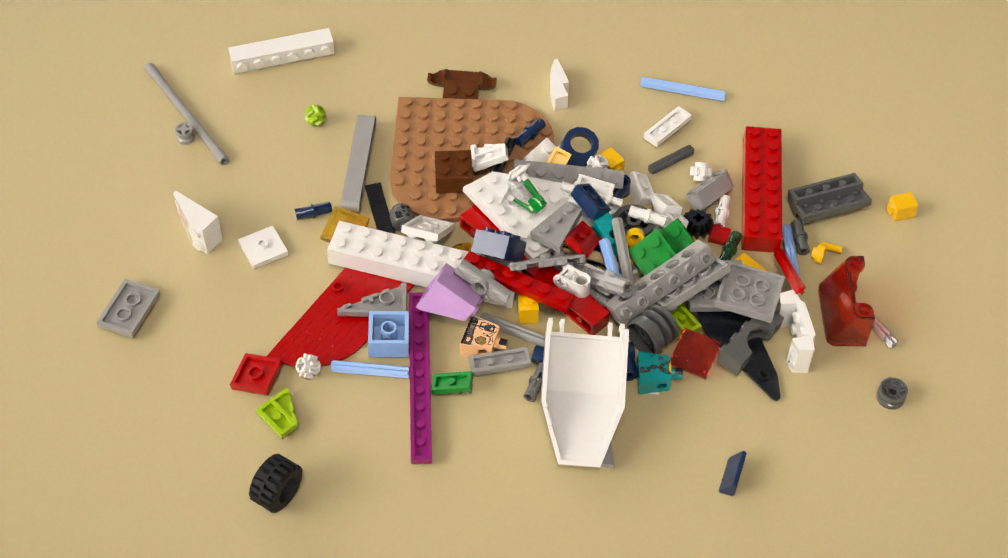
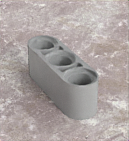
[686,169,734,211]

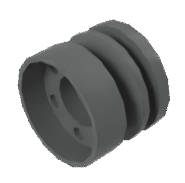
[627,304,680,354]

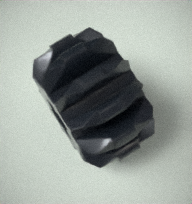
[683,208,714,239]

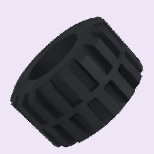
[249,453,303,513]

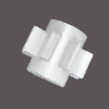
[586,155,609,169]
[690,162,712,181]
[296,354,321,379]

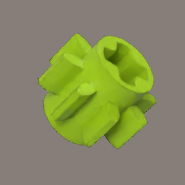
[304,104,326,126]

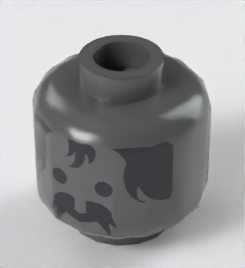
[389,203,415,231]

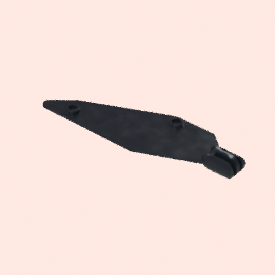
[697,311,781,401]

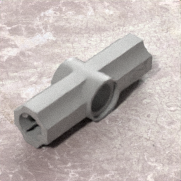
[454,258,512,306]
[583,268,634,297]

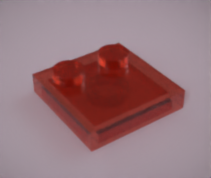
[671,327,722,380]

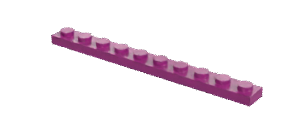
[409,292,432,464]

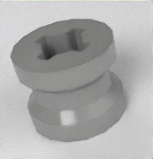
[175,122,195,145]

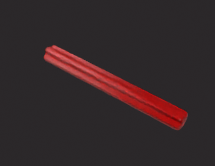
[773,248,806,295]

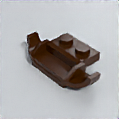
[427,69,497,99]

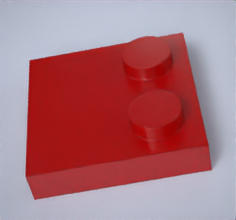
[230,353,283,396]

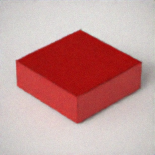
[708,224,731,246]

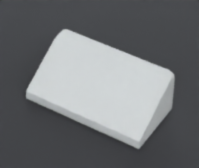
[628,171,654,206]

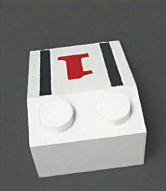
[173,191,223,254]

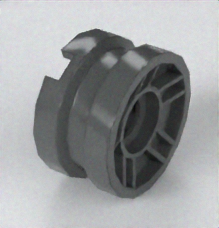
[876,377,908,410]

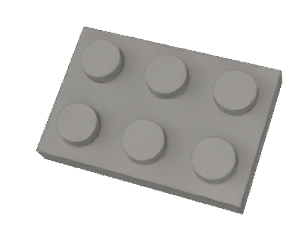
[96,279,160,338]

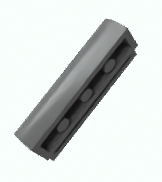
[788,173,872,223]

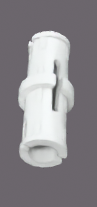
[714,195,732,227]
[628,205,668,227]

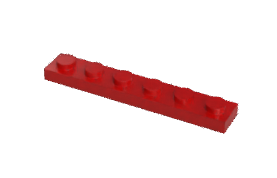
[464,251,574,313]

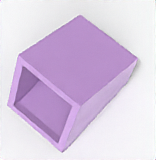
[416,263,483,321]

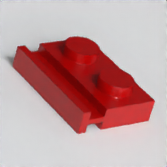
[564,220,603,258]

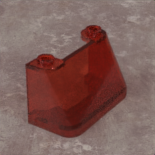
[818,256,875,347]

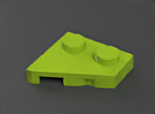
[256,387,298,439]

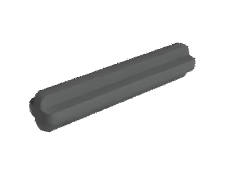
[648,145,694,174]

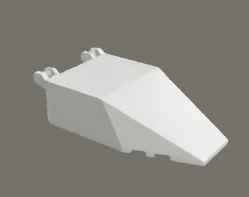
[541,318,629,468]

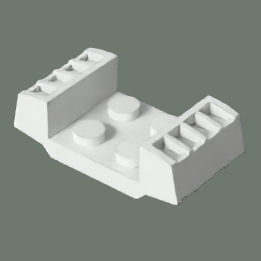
[776,290,816,373]

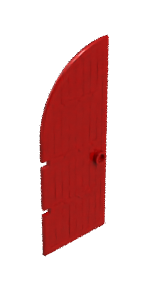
[267,268,415,367]

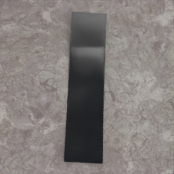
[365,182,396,234]

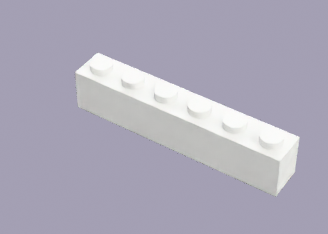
[229,28,335,74]

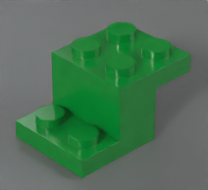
[629,218,695,276]

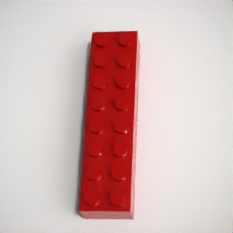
[741,126,782,253]

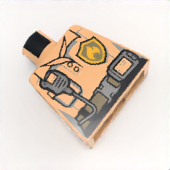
[460,315,509,356]

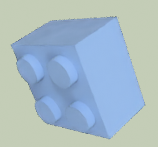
[368,311,409,357]

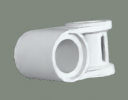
[553,264,591,298]

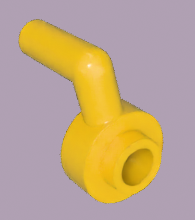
[626,228,645,265]
[811,242,843,264]

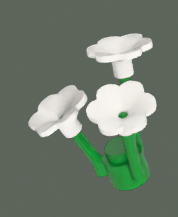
[498,163,547,213]

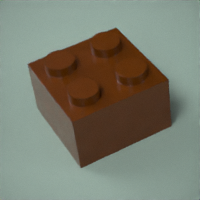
[435,150,473,193]

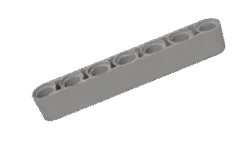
[341,115,376,213]

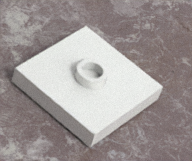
[238,226,289,269]

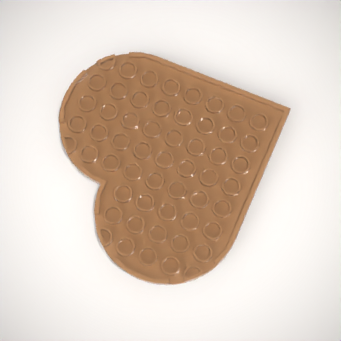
[390,97,554,223]

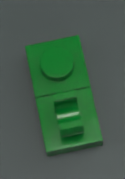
[431,371,474,395]

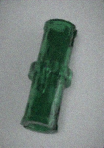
[719,231,743,260]

